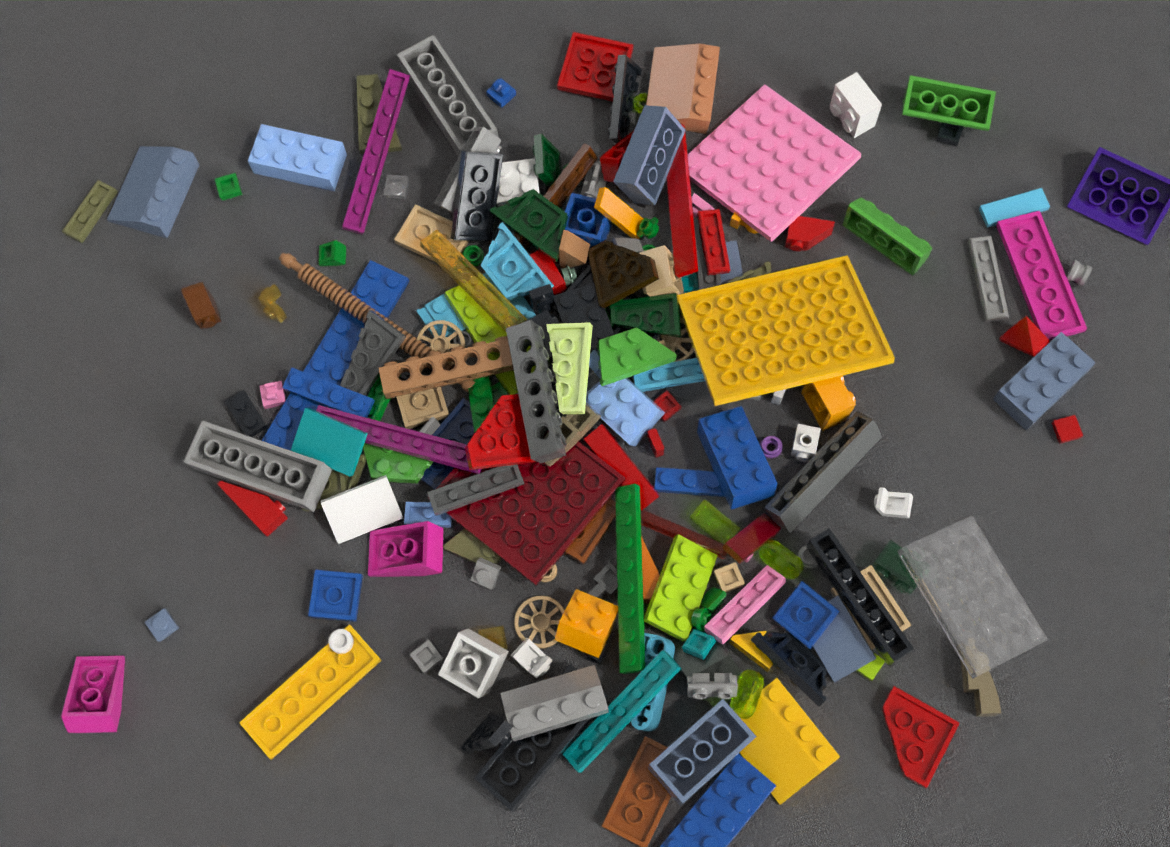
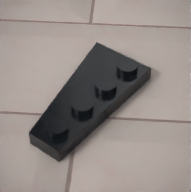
[608,55,642,144]

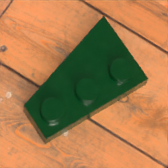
[610,293,681,338]

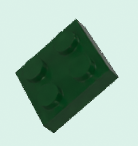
[532,133,561,187]

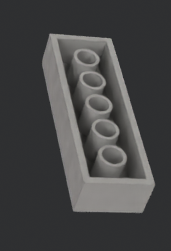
[397,35,499,156]
[184,420,332,512]

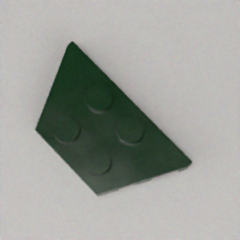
[490,189,568,262]

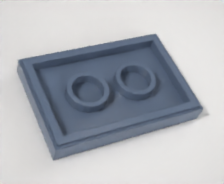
[813,595,877,683]

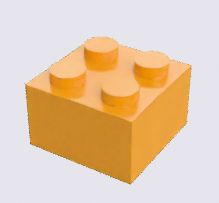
[801,376,856,431]
[554,589,618,658]

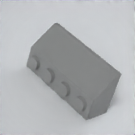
[434,127,501,214]
[501,665,609,741]

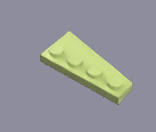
[546,323,593,414]

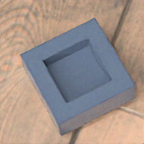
[145,608,179,642]

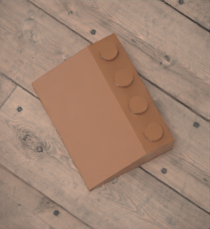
[646,44,720,134]

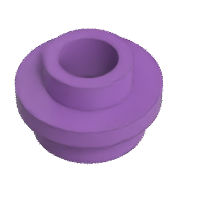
[760,436,783,459]

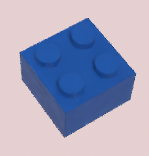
[565,193,613,249]

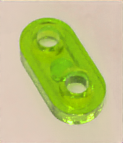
[759,540,804,579]
[730,669,764,719]

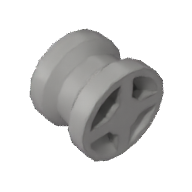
[1066,260,1092,287]

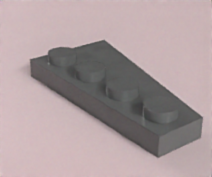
[340,310,406,396]

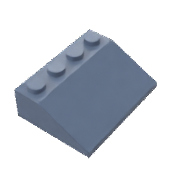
[107,146,199,238]

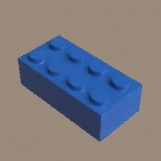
[697,406,778,510]

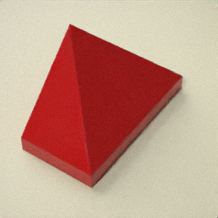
[999,316,1050,357]

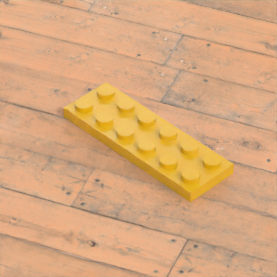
[239,624,382,760]

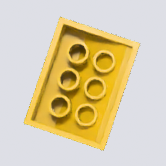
[735,678,840,805]

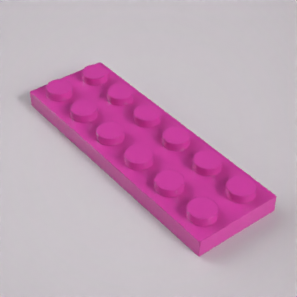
[996,210,1087,341]

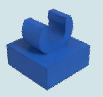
[486,78,516,108]

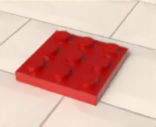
[557,32,634,102]

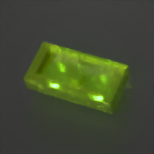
[689,499,741,546]

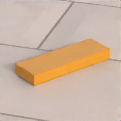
[594,187,643,239]

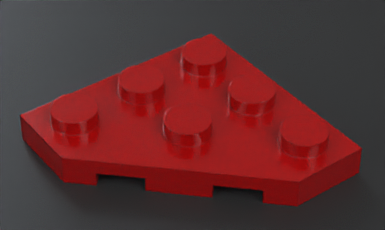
[465,394,536,470]
[882,686,960,789]

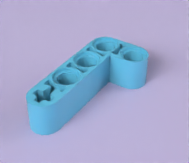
[631,633,675,732]

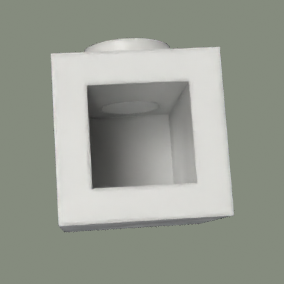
[791,424,821,462]

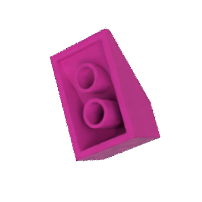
[368,521,443,577]
[61,656,125,733]

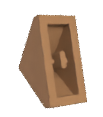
[559,230,590,268]

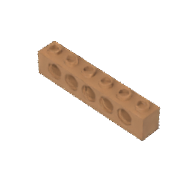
[379,336,514,399]

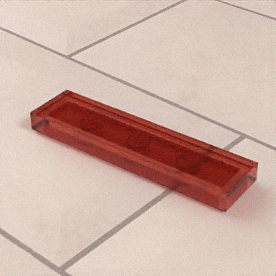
[641,510,727,559]

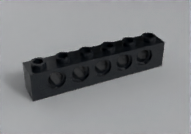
[806,528,914,667]

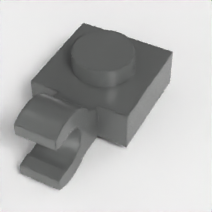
[588,562,618,598]

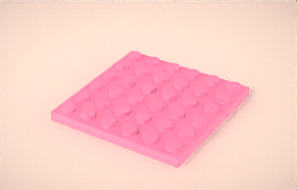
[688,84,861,242]

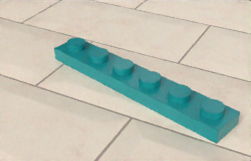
[563,650,682,773]

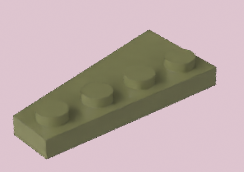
[357,74,402,154]

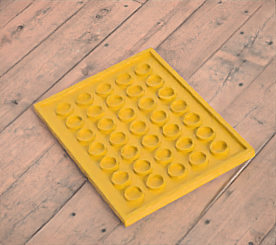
[678,255,895,406]

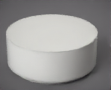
[328,629,354,654]

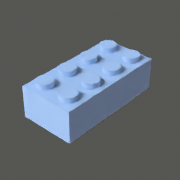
[248,124,347,192]
[586,350,665,446]

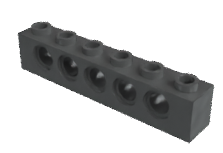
[506,320,567,463]

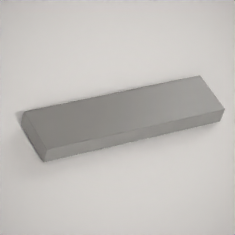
[968,236,1009,322]

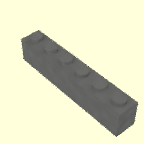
[764,411,882,533]

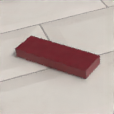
[722,513,781,564]

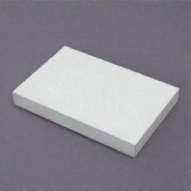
[321,475,403,544]

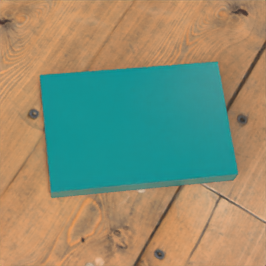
[291,408,368,477]

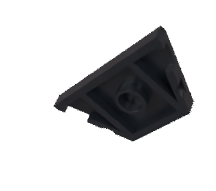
[751,632,826,707]

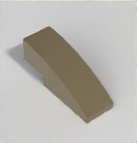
[544,402,601,466]
[959,640,1001,717]

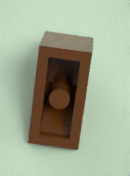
[181,281,222,329]

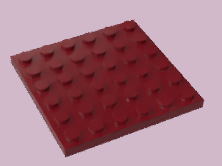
[428,430,625,586]

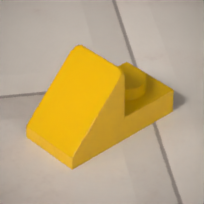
[729,631,773,672]

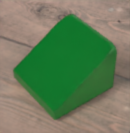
[319,240,346,266]
[700,587,726,615]

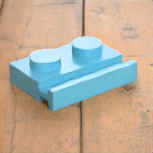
[416,294,467,342]

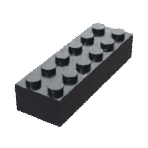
[474,664,608,813]

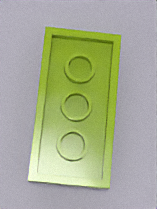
[644,534,718,641]

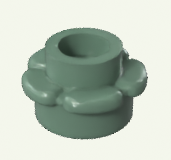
[560,265,577,286]

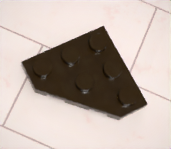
[588,240,659,308]

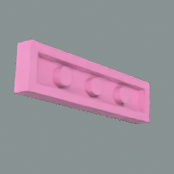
[704,565,786,645]

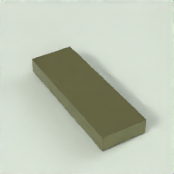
[62,180,118,243]

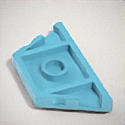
[481,222,554,300]

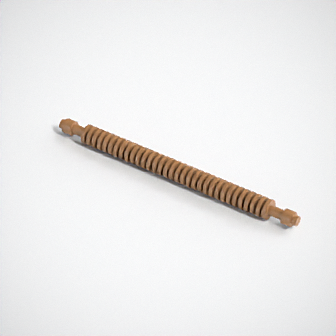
[279,252,475,393]

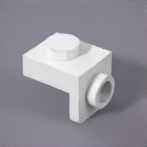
[874,487,913,518]
[511,638,552,678]

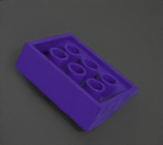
[1067,147,1170,245]

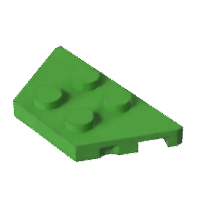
[597,328,677,386]
[363,443,433,484]

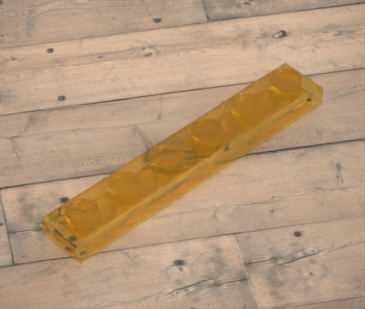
[420,230,527,333]

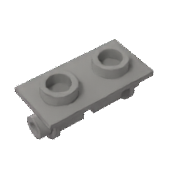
[580,161,607,198]
[687,673,738,699]

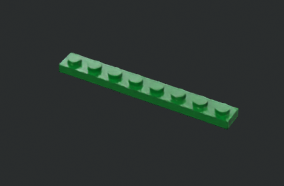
[615,484,645,674]

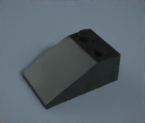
[662,626,743,704]

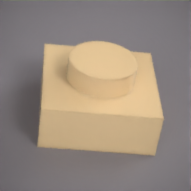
[713,562,745,593]

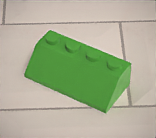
[902,75,996,131]
[842,197,933,276]

